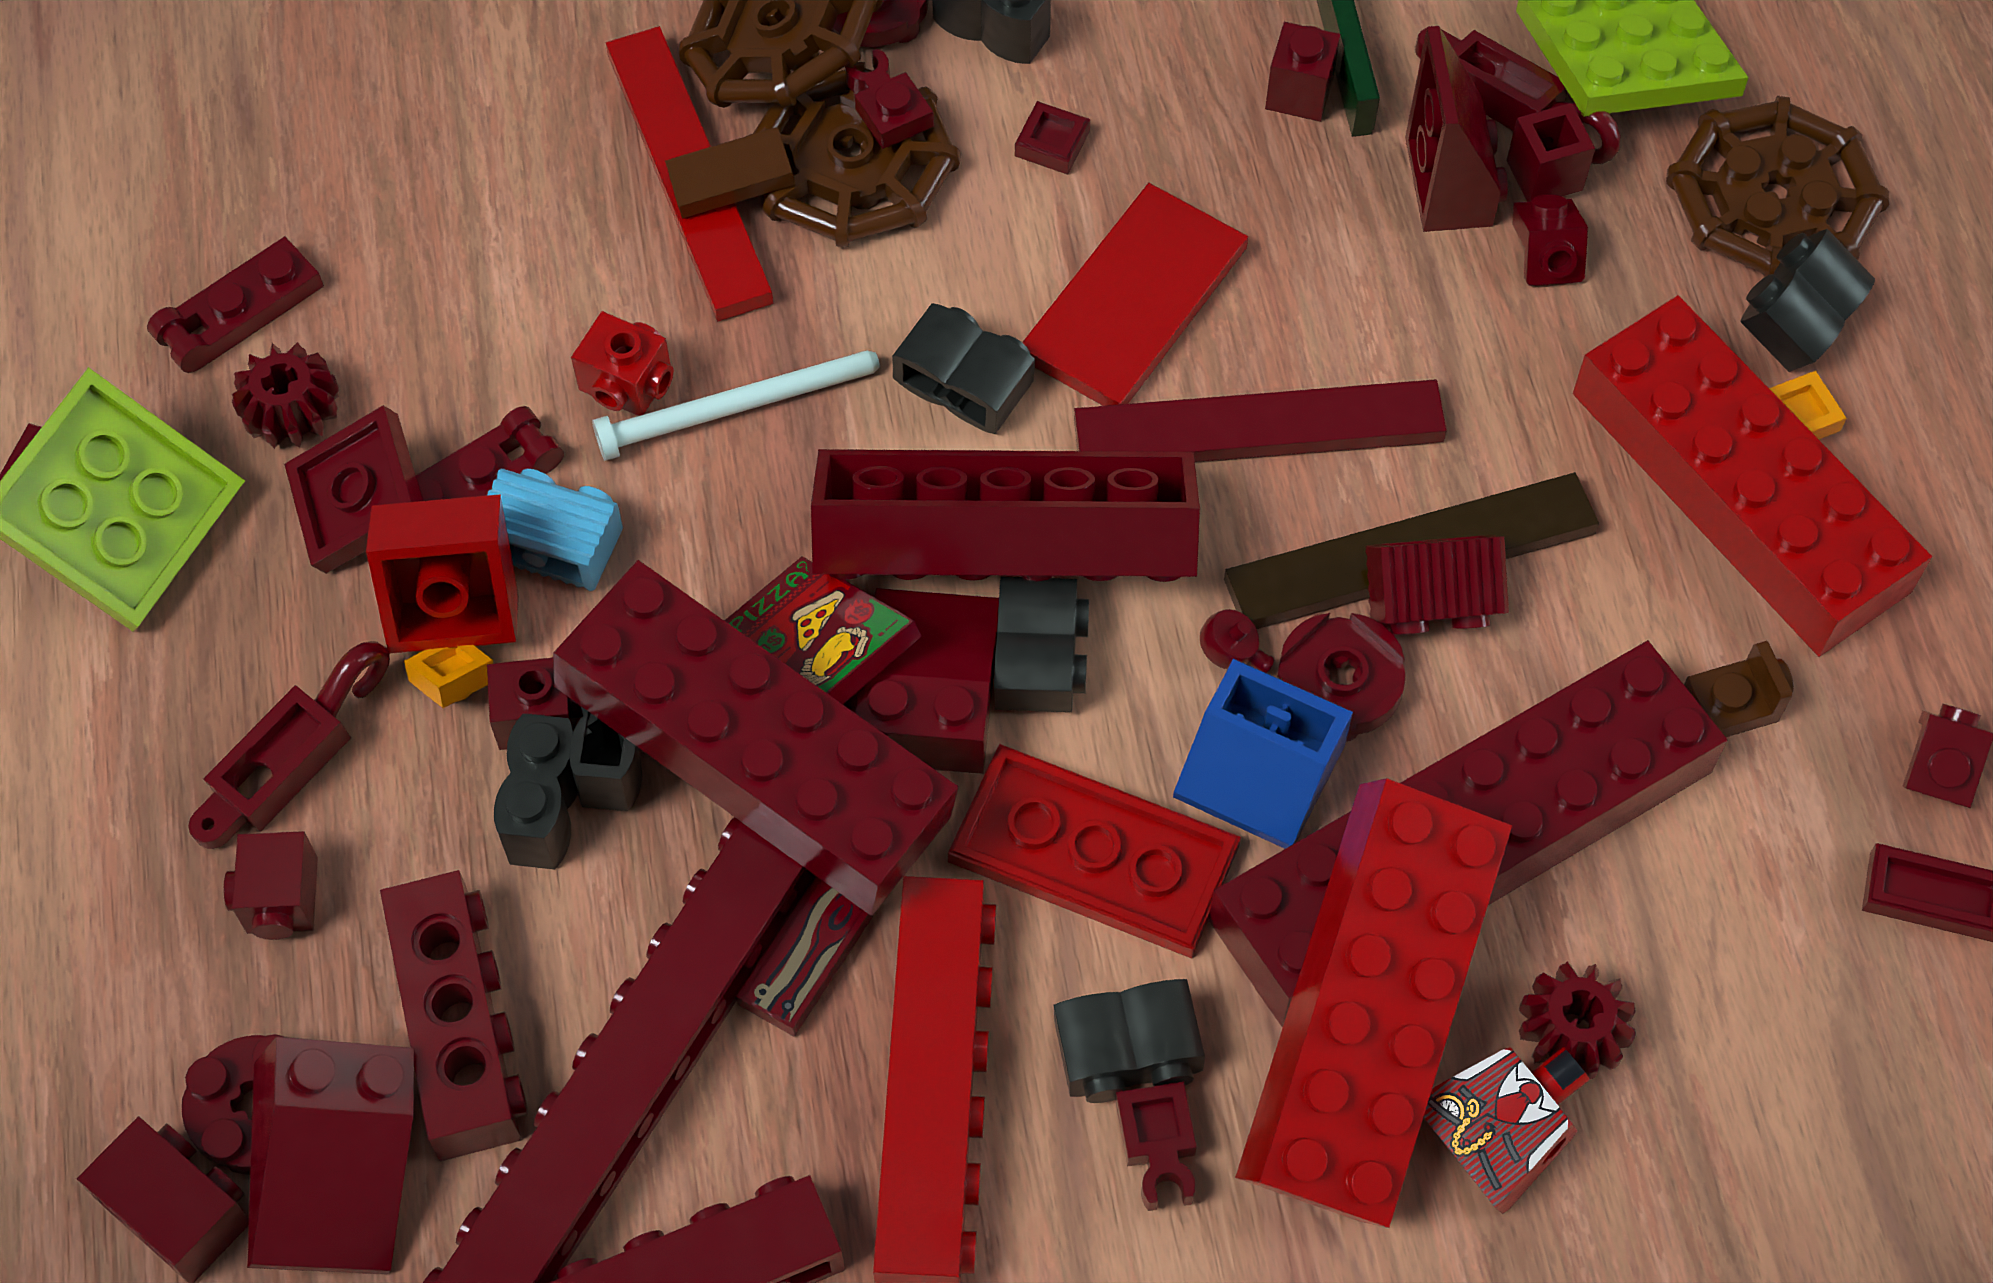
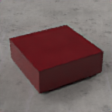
[1015,101,1090,175]

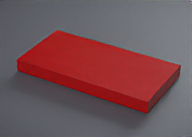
[1022,182,1248,406]
[948,744,1241,959]

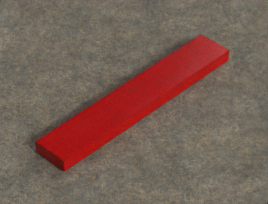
[605,26,774,322]

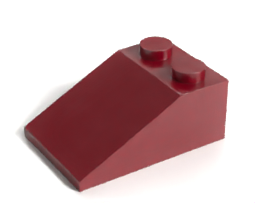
[1405,26,1508,232]
[855,588,999,774]
[247,1037,414,1275]

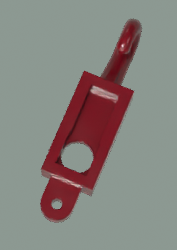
[1415,28,1621,164]
[188,641,390,849]

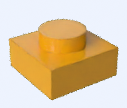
[1769,370,1847,439]
[404,645,494,708]

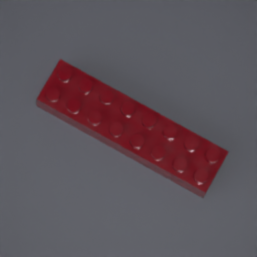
[1209,640,1728,1027]

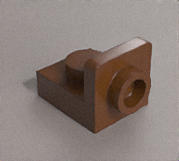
[1684,641,1794,737]

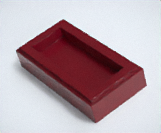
[1862,843,1993,942]

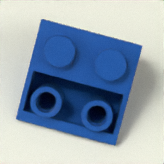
[1173,659,1353,849]

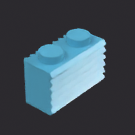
[488,468,623,591]

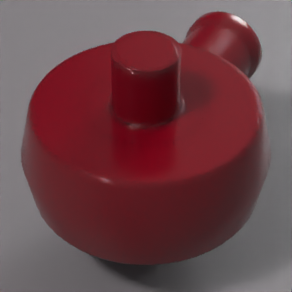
[1199,609,1275,673]

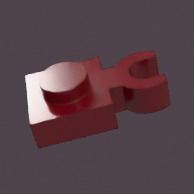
[845,48,934,149]
[1115,1082,1197,1211]

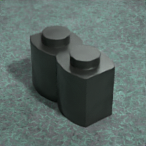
[932,0,1051,64]
[1740,229,1875,372]
[892,303,1035,434]
[994,576,1089,712]
[569,707,642,811]
[494,713,578,870]
[1053,979,1205,1103]

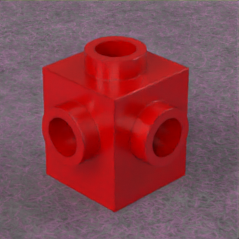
[571,311,674,416]

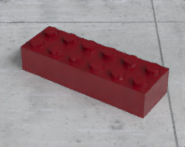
[811,449,1200,582]
[553,560,959,916]

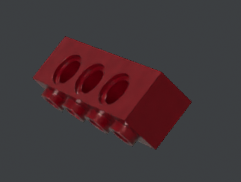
[380,870,528,1162]

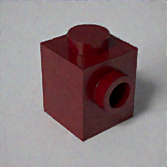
[1265,21,1341,122]
[1506,103,1595,202]
[487,657,583,750]
[224,831,318,940]

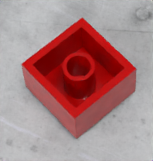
[366,494,519,654]

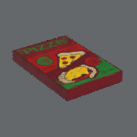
[724,556,921,704]

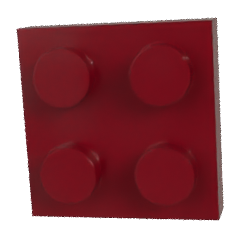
[284,405,423,574]

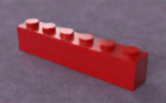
[873,876,996,1283]

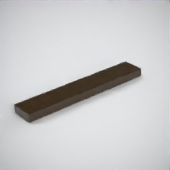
[1224,472,1599,629]

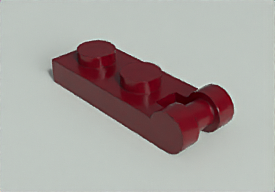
[147,236,324,373]
[416,406,564,501]

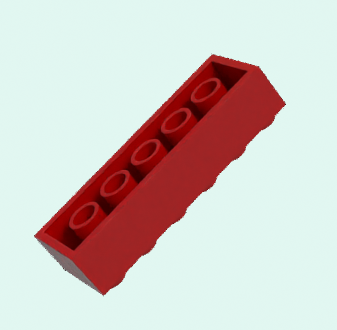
[1572,295,1933,657]
[1235,778,1512,1228]

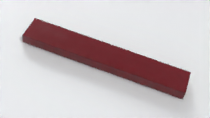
[1074,379,1447,462]

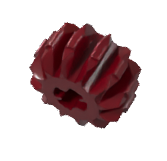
[232,342,339,449]
[1519,961,1636,1079]

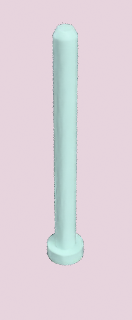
[592,350,880,461]

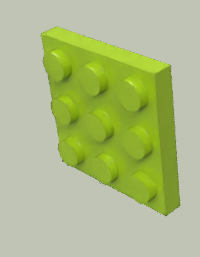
[1516,0,1749,117]
[0,367,245,632]

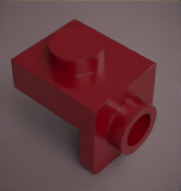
[1512,194,1588,286]
[1903,703,1993,808]

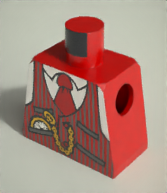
[1423,1046,1590,1214]

